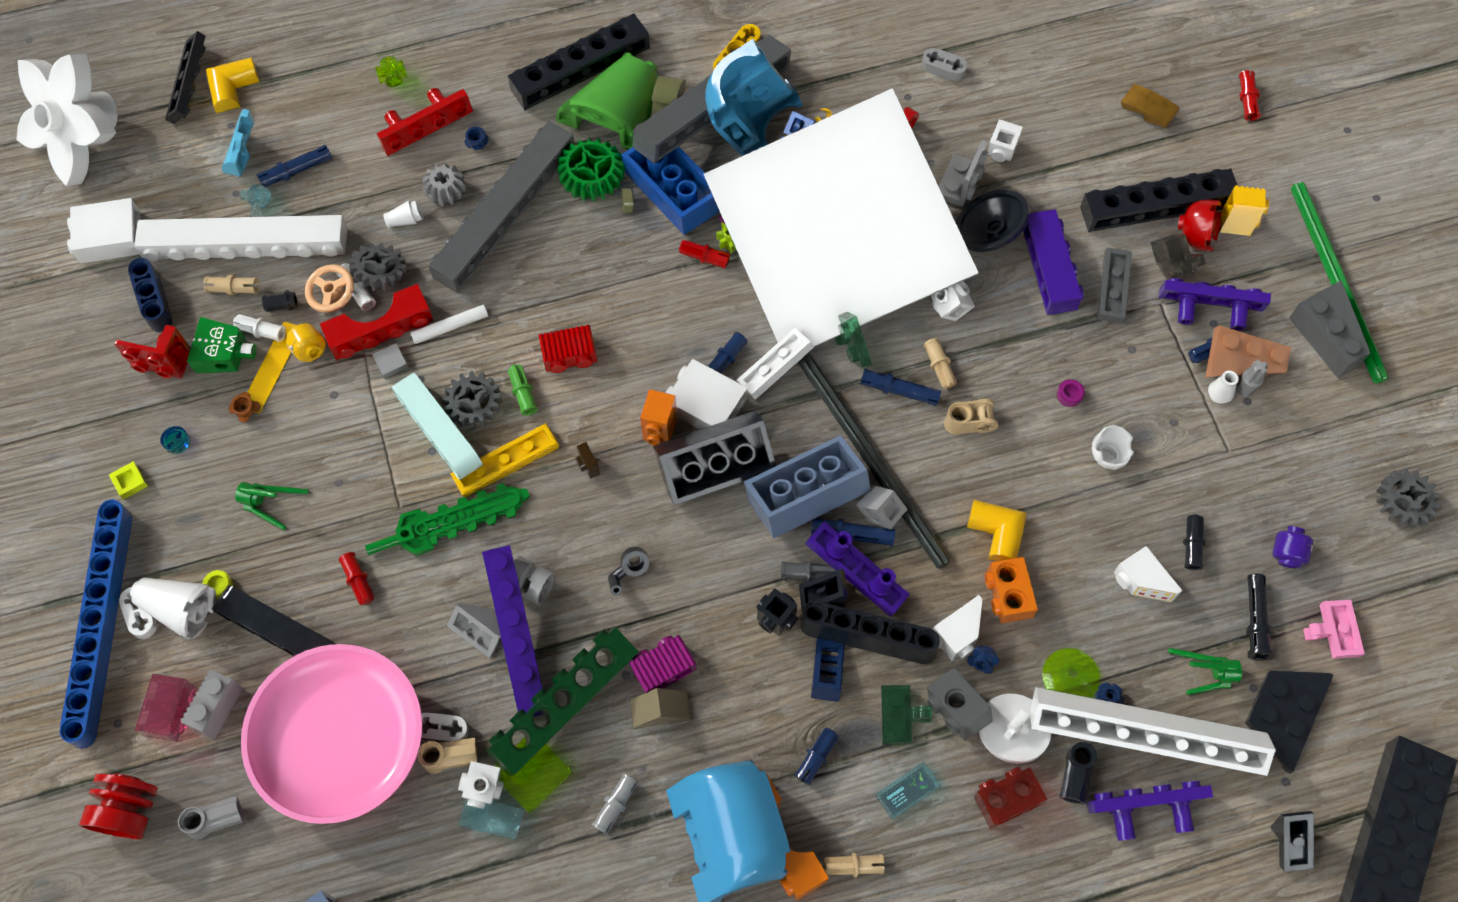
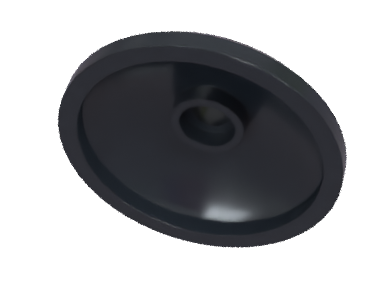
[956,190,1030,252]

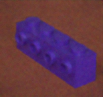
[1023,209,1084,315]

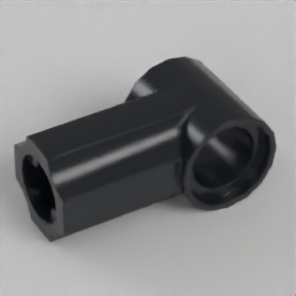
[1059,742,1097,805]

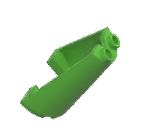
[556,53,659,150]

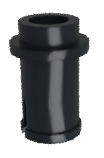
[262,290,298,312]

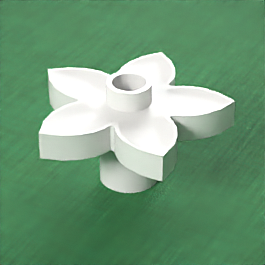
[16,54,118,186]

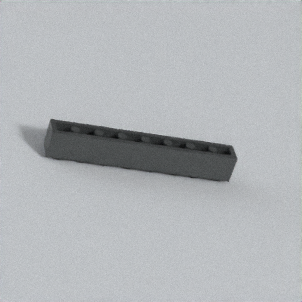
[633,35,791,164]
[429,121,575,293]

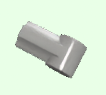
[178,796,244,840]

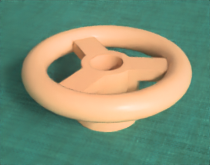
[305,264,354,313]

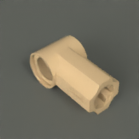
[417,738,478,774]

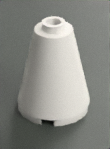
[130,578,216,640]

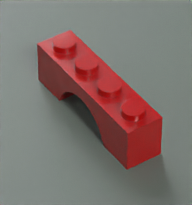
[319,284,434,361]

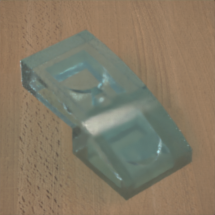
[458,799,524,840]

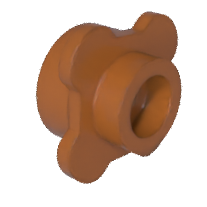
[228,392,261,423]

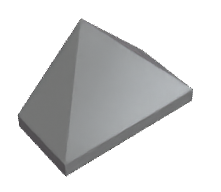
[447,603,501,658]

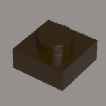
[575,442,600,479]

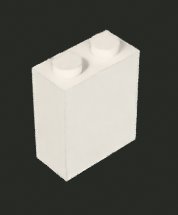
[67,198,141,263]
[666,359,747,430]

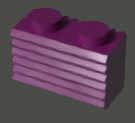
[629,635,697,693]

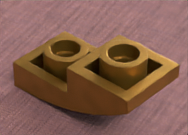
[1121,84,1180,128]

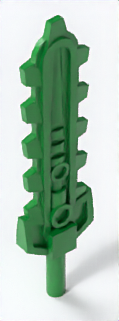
[365,483,530,557]

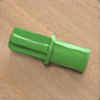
[508,364,538,416]

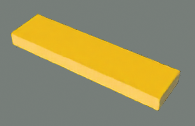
[450,423,559,497]

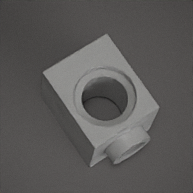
[857,485,907,529]

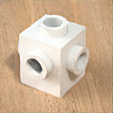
[931,281,975,321]
[458,761,504,809]

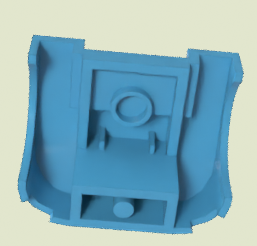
[705,39,803,156]
[666,760,790,902]

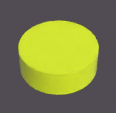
[202,570,233,600]

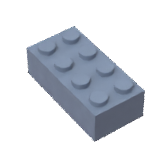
[744,435,870,539]

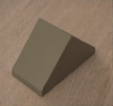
[630,688,691,729]

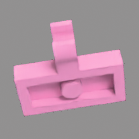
[1303,600,1365,659]

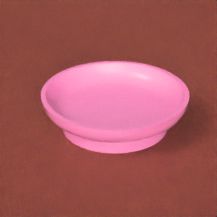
[241,644,422,824]

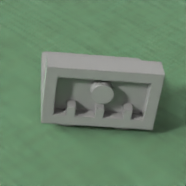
[939,140,989,208]

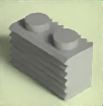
[181,670,243,740]

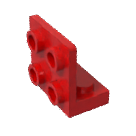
[114,325,191,379]

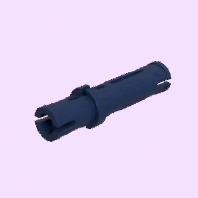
[256,144,333,189]
[860,368,942,407]
[811,518,896,547]

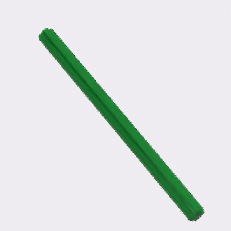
[1291,182,1389,384]

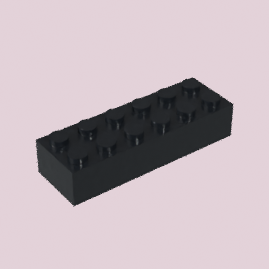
[1339,735,1458,902]

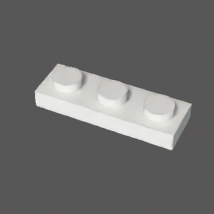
[737,328,814,400]

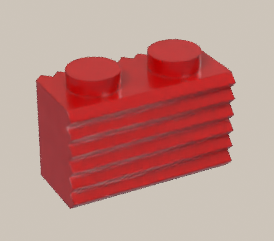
[538,324,598,373]

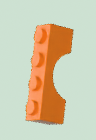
[766,773,829,901]

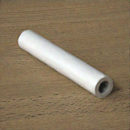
[410,304,488,344]

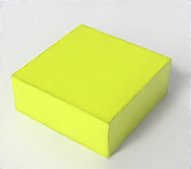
[109,461,148,500]

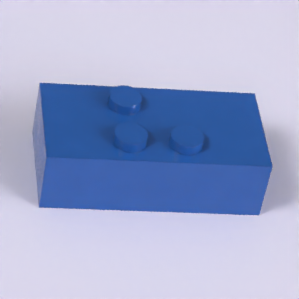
[621,147,720,235]

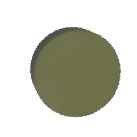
[621,188,634,214]

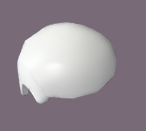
[1092,425,1134,470]

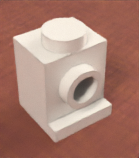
[987,119,1023,162]

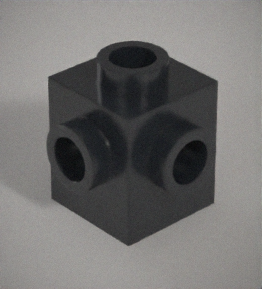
[756,588,798,636]

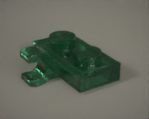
[834,312,872,368]
[881,685,932,745]

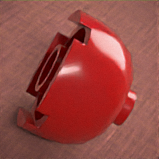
[1178,200,1221,252]

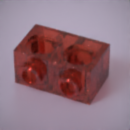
[974,766,1047,829]

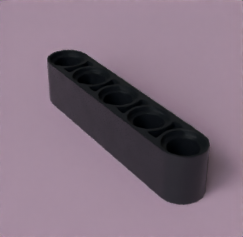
[211,585,336,656]
[800,601,940,664]

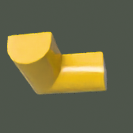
[206,57,259,113]
[967,499,1027,561]

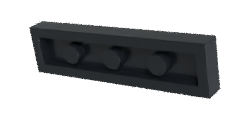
[165,31,206,124]

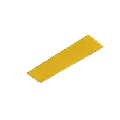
[242,322,296,414]

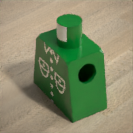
[187,317,257,373]

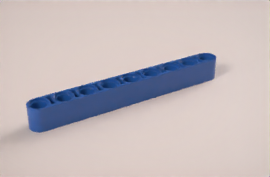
[59,499,132,749]

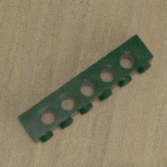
[486,627,639,777]

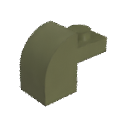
[650,75,686,118]

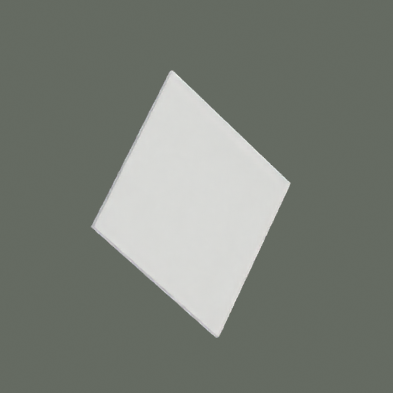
[704,88,979,347]

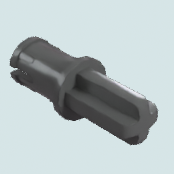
[781,561,836,582]

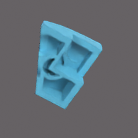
[222,109,254,177]

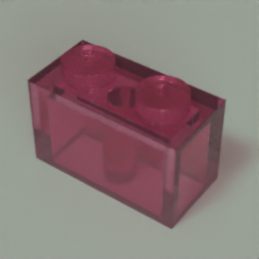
[135,674,196,742]

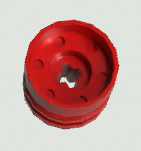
[79,773,158,840]

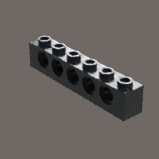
[507,13,650,111]
[1080,168,1237,232]

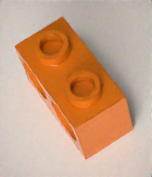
[640,389,677,446]
[984,557,1038,624]

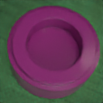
[1057,379,1085,407]

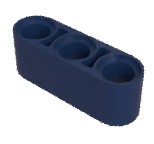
[128,257,172,332]

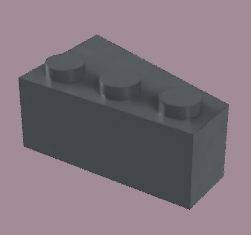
[1289,281,1370,378]

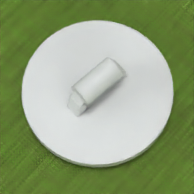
[979,694,1051,764]

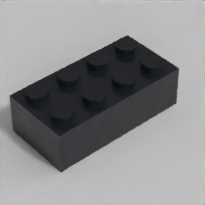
[653,411,776,505]

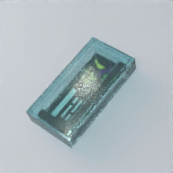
[875,761,941,820]

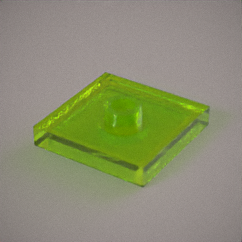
[494,737,573,815]

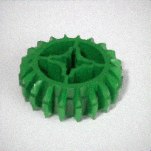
[557,137,625,202]

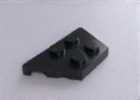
[1245,671,1333,774]

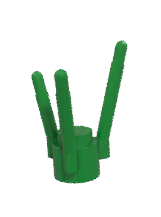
[235,482,309,530]
[1168,648,1242,695]

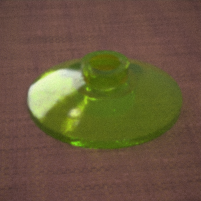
[1042,648,1100,698]

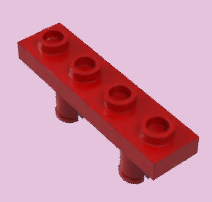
[376,88,473,156]

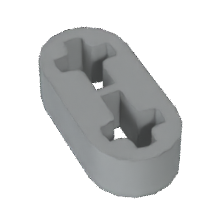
[922,48,967,81]

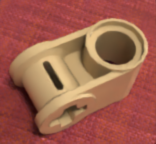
[944,399,998,435]

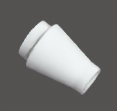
[383,200,424,228]
[1208,371,1238,404]

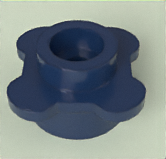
[967,645,1000,674]

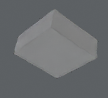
[372,343,408,379]

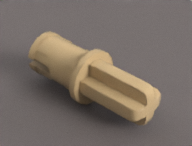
[923,338,957,389]
[823,853,885,878]

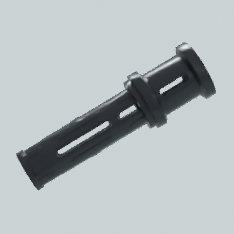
[1246,573,1274,661]

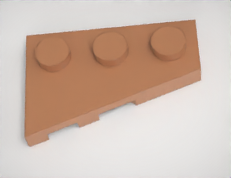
[1205,326,1291,378]

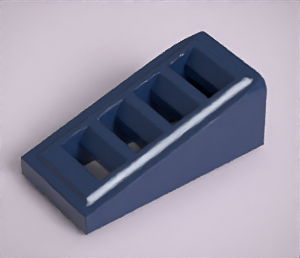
[811,639,845,702]

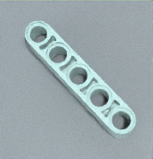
[391,372,483,480]

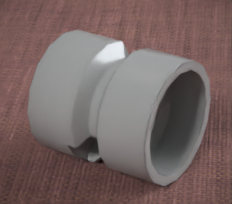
[514,556,556,605]

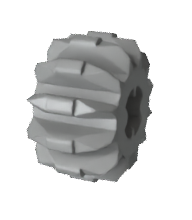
[422,162,466,207]

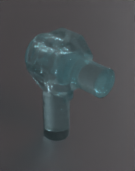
[240,185,271,217]

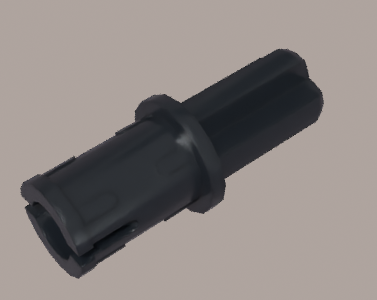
[1183,514,1206,570]

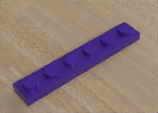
[482,545,544,717]

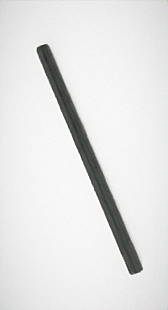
[797,352,950,569]

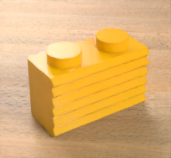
[1220,185,1269,236]

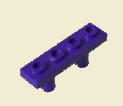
[1159,278,1271,331]
[805,521,910,617]
[1087,780,1213,841]

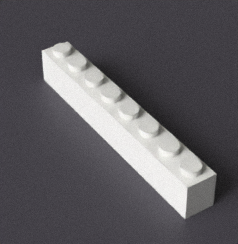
[134,215,348,261]
[1029,687,1275,776]

